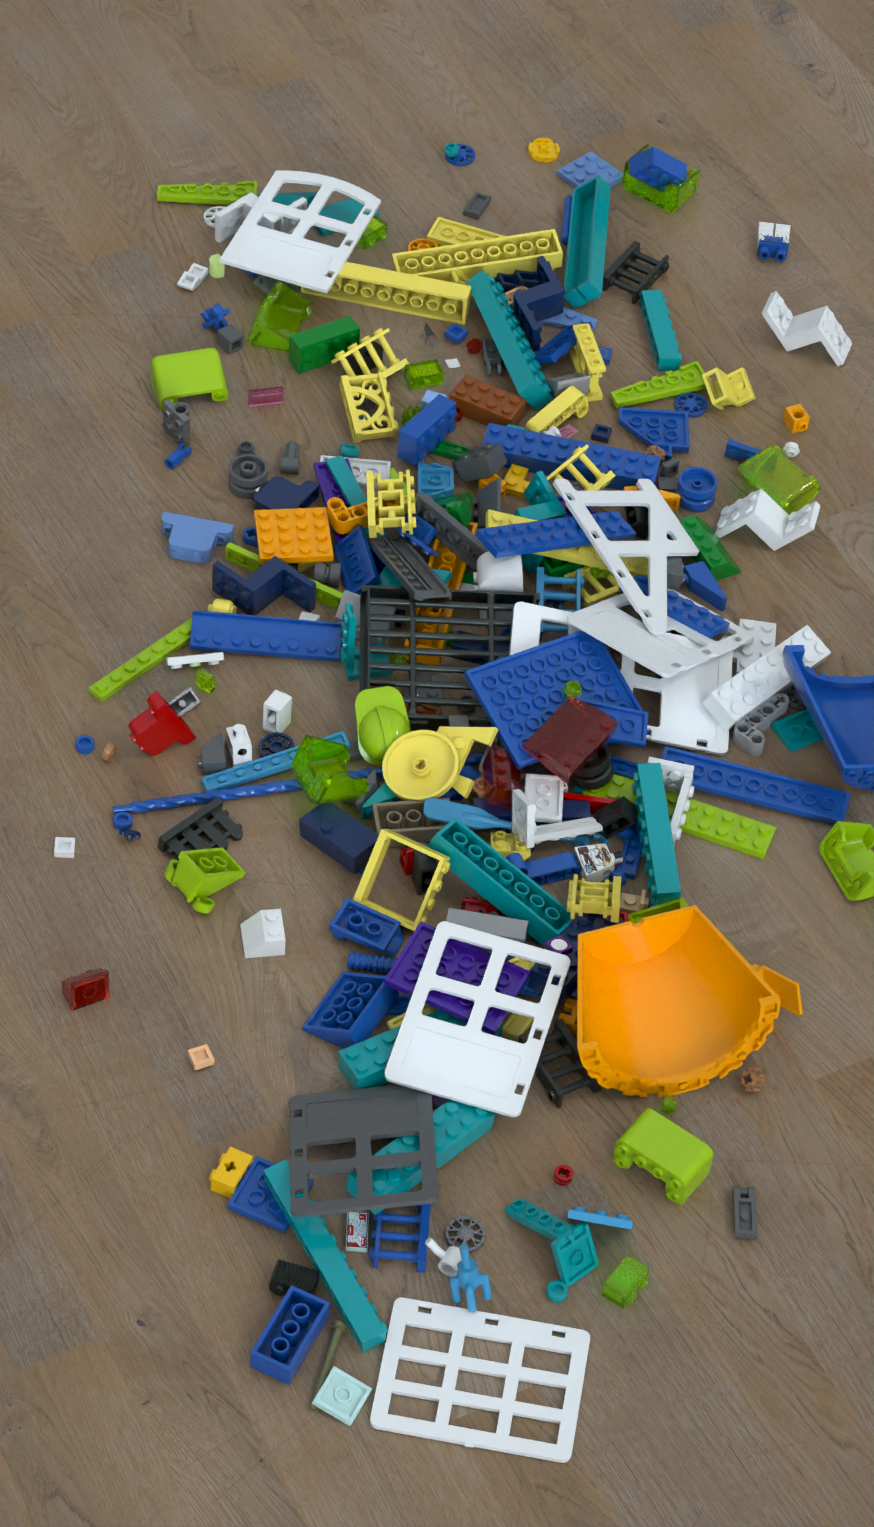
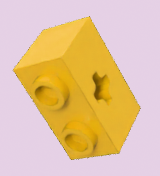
[209,1146,253,1199]

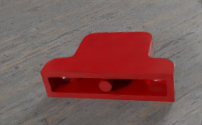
[128,691,196,756]

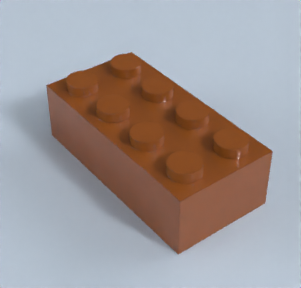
[449,374,527,426]

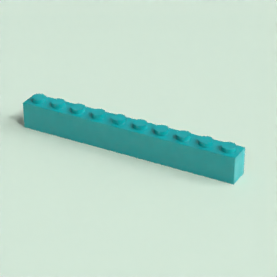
[263,1159,388,1353]

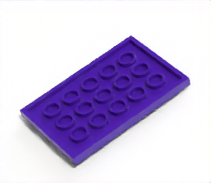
[384,921,530,1035]

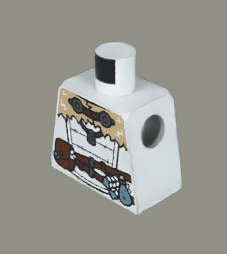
[224,724,252,767]
[574,844,623,882]

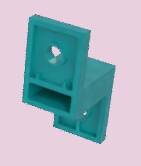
[514,471,566,573]

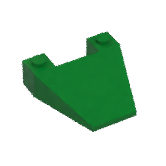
[398,492,473,540]

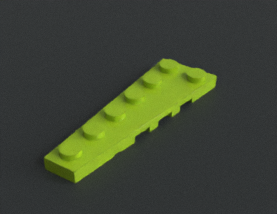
[157,181,258,205]
[610,361,707,409]

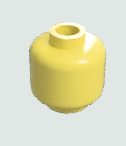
[208,598,236,614]

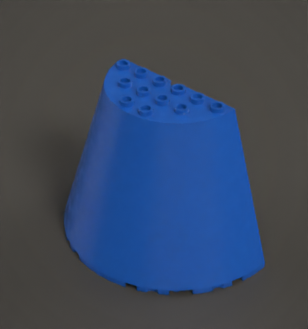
[782,645,874,793]

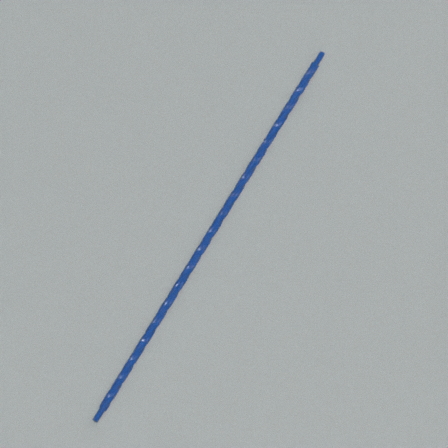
[112,731,650,814]

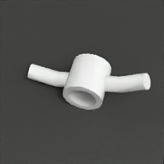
[425,1237,480,1277]

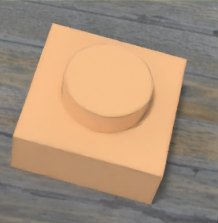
[188,1044,215,1070]

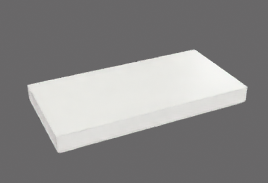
[320,455,391,490]

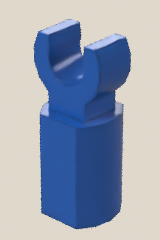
[164,443,192,470]

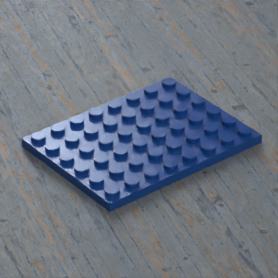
[464,630,643,770]

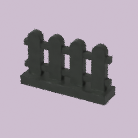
[157,797,243,860]

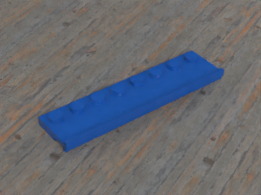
[190,610,341,662]

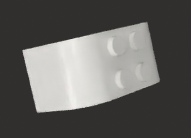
[473,551,523,620]

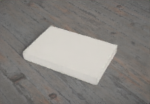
[524,773,564,823]

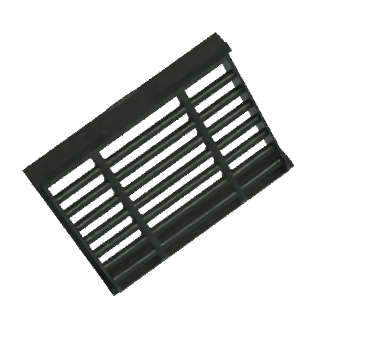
[359,585,540,732]

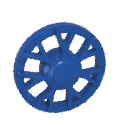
[445,144,475,166]
[675,392,707,417]

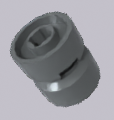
[314,562,341,586]

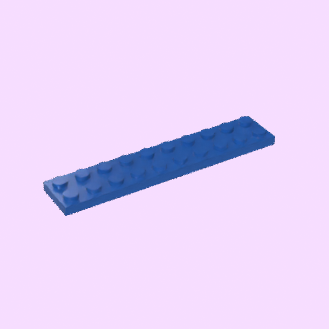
[475,510,636,558]
[661,746,851,825]

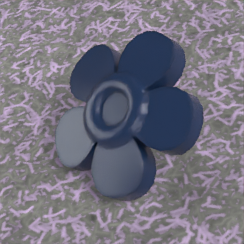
[119,829,141,841]

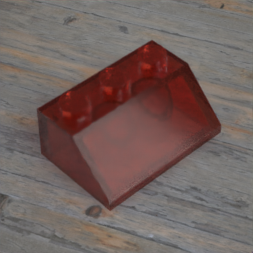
[483,747,522,809]

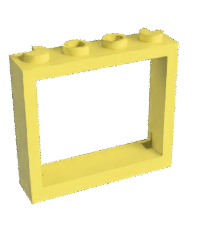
[353,829,451,931]

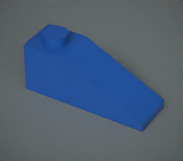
[683,561,727,611]

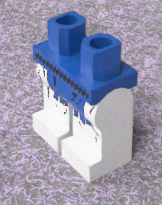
[757,222,791,262]

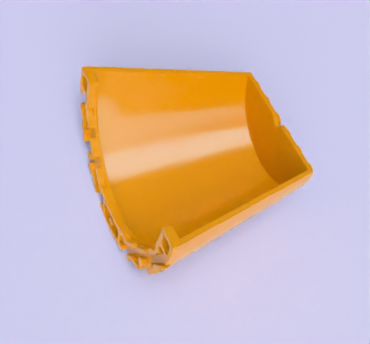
[577,905,781,1098]

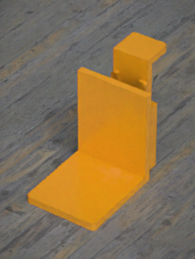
[752,963,803,1016]

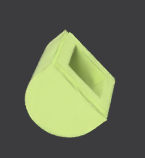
[209,254,225,278]

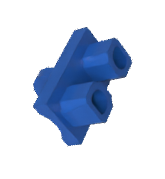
[200,303,231,331]

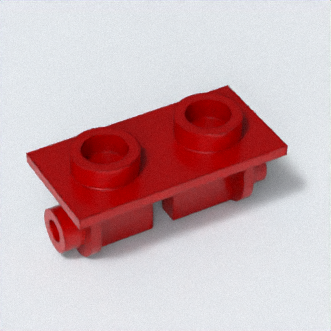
[461,897,501,916]

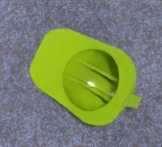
[355,686,411,765]

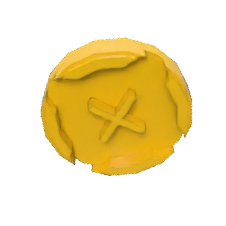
[528,138,560,163]

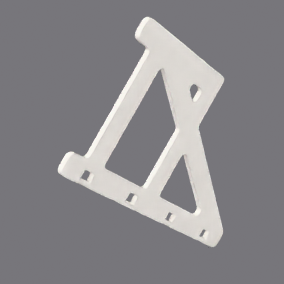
[553,479,699,635]

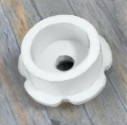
[782,442,800,457]

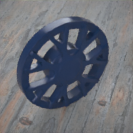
[259,732,295,757]

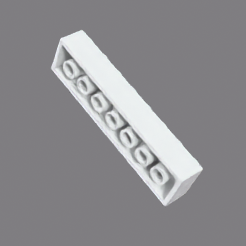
[702,625,831,731]

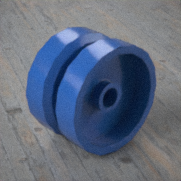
[676,467,717,512]

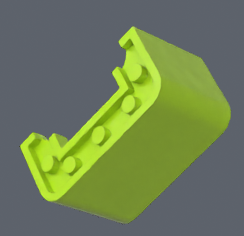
[612,1108,714,1206]

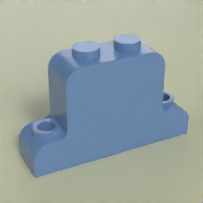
[162,512,234,564]

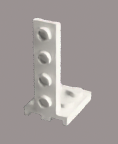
[647,757,694,846]
[512,789,603,848]

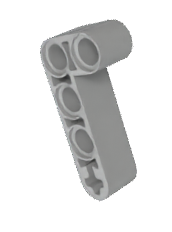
[732,693,789,757]

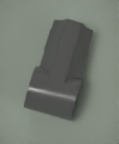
[280,441,300,474]

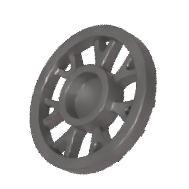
[445,1216,485,1253]

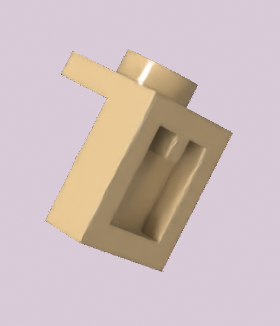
[619,889,649,914]

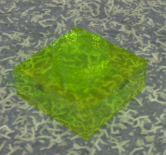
[196,668,215,694]

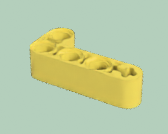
[525,386,589,433]

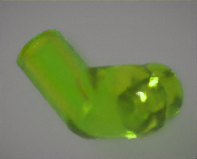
[590,567,612,578]

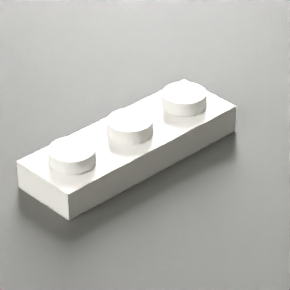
[165,652,224,669]

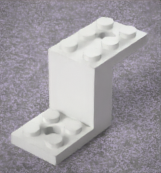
[215,192,307,243]
[761,291,852,366]
[715,489,821,551]

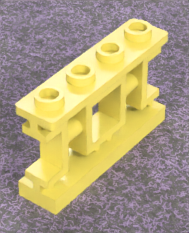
[569,323,606,401]
[366,469,416,538]
[567,874,621,923]

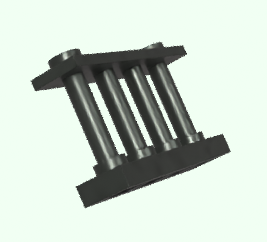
[602,241,669,304]
[518,1018,601,1108]

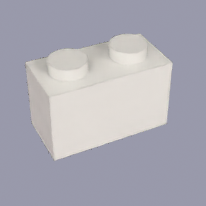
[263,689,292,733]

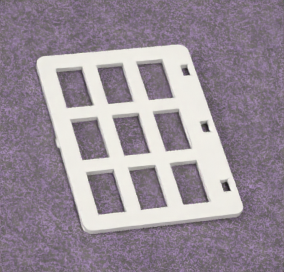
[370,1297,590,1463]

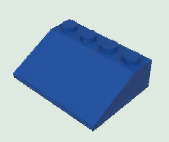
[302,972,400,1049]

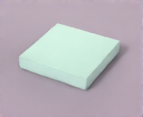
[312,1366,372,1426]

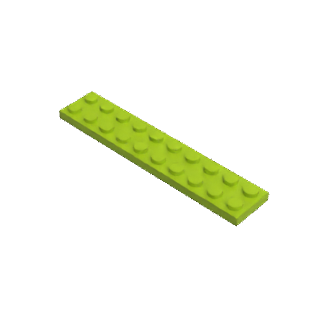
[582,774,777,859]

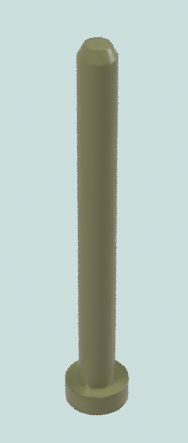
[309,1320,347,1410]

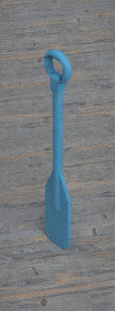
[423,798,609,848]

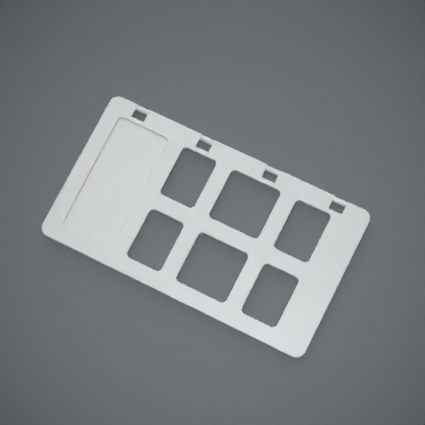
[509,602,733,756]

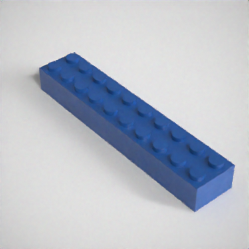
[482,423,661,490]

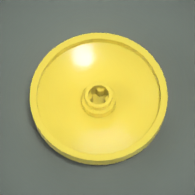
[382,730,460,801]

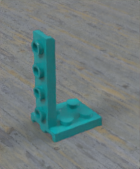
[340,604,392,681]
[505,1198,599,1287]

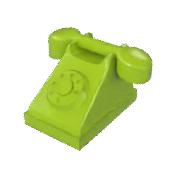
[164,847,246,914]

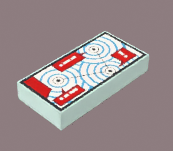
[346,1211,369,1252]

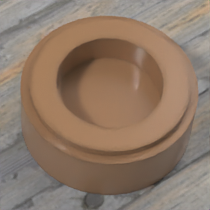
[101,742,117,762]

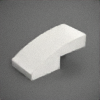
[177,263,209,291]

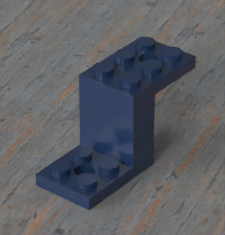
[513,255,565,352]
[212,556,316,616]

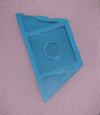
[418,459,454,501]

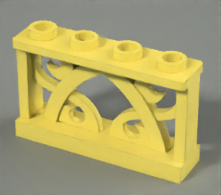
[339,372,398,443]

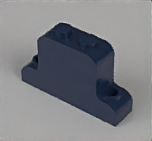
[252,476,320,510]

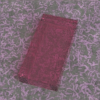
[248,386,284,407]

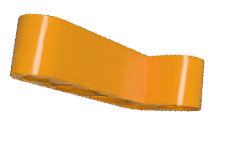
[327,497,400,534]

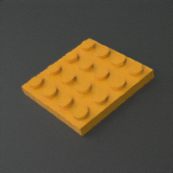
[254,507,333,564]

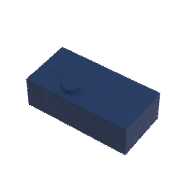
[299,799,379,874]

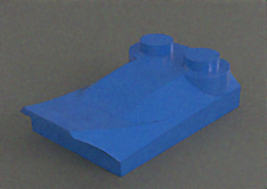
[329,898,404,957]

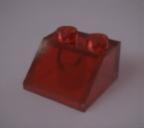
[62,968,110,1011]

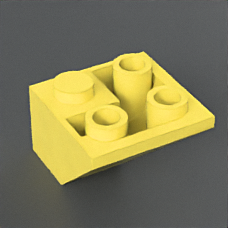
[490,831,531,861]

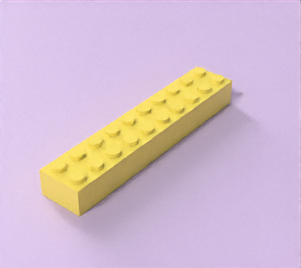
[392,229,563,282]
[301,262,471,325]

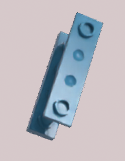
[535,567,584,640]

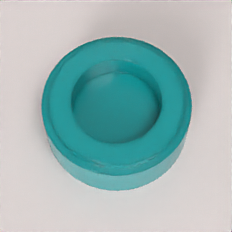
[546,1280,568,1303]

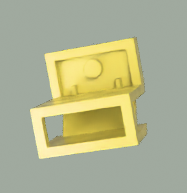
[702,367,756,410]

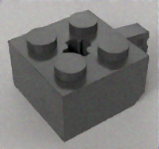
[452,443,507,482]

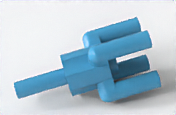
[449,1244,492,1312]

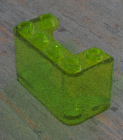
[623,144,701,213]

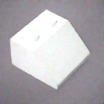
[240,909,286,958]

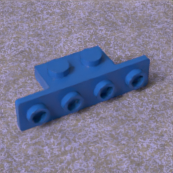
[382,514,440,557]

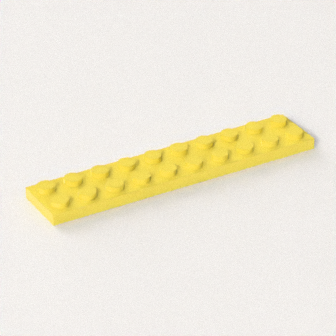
[486,509,648,577]

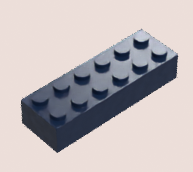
[528,913,623,1003]

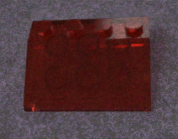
[522,696,618,784]

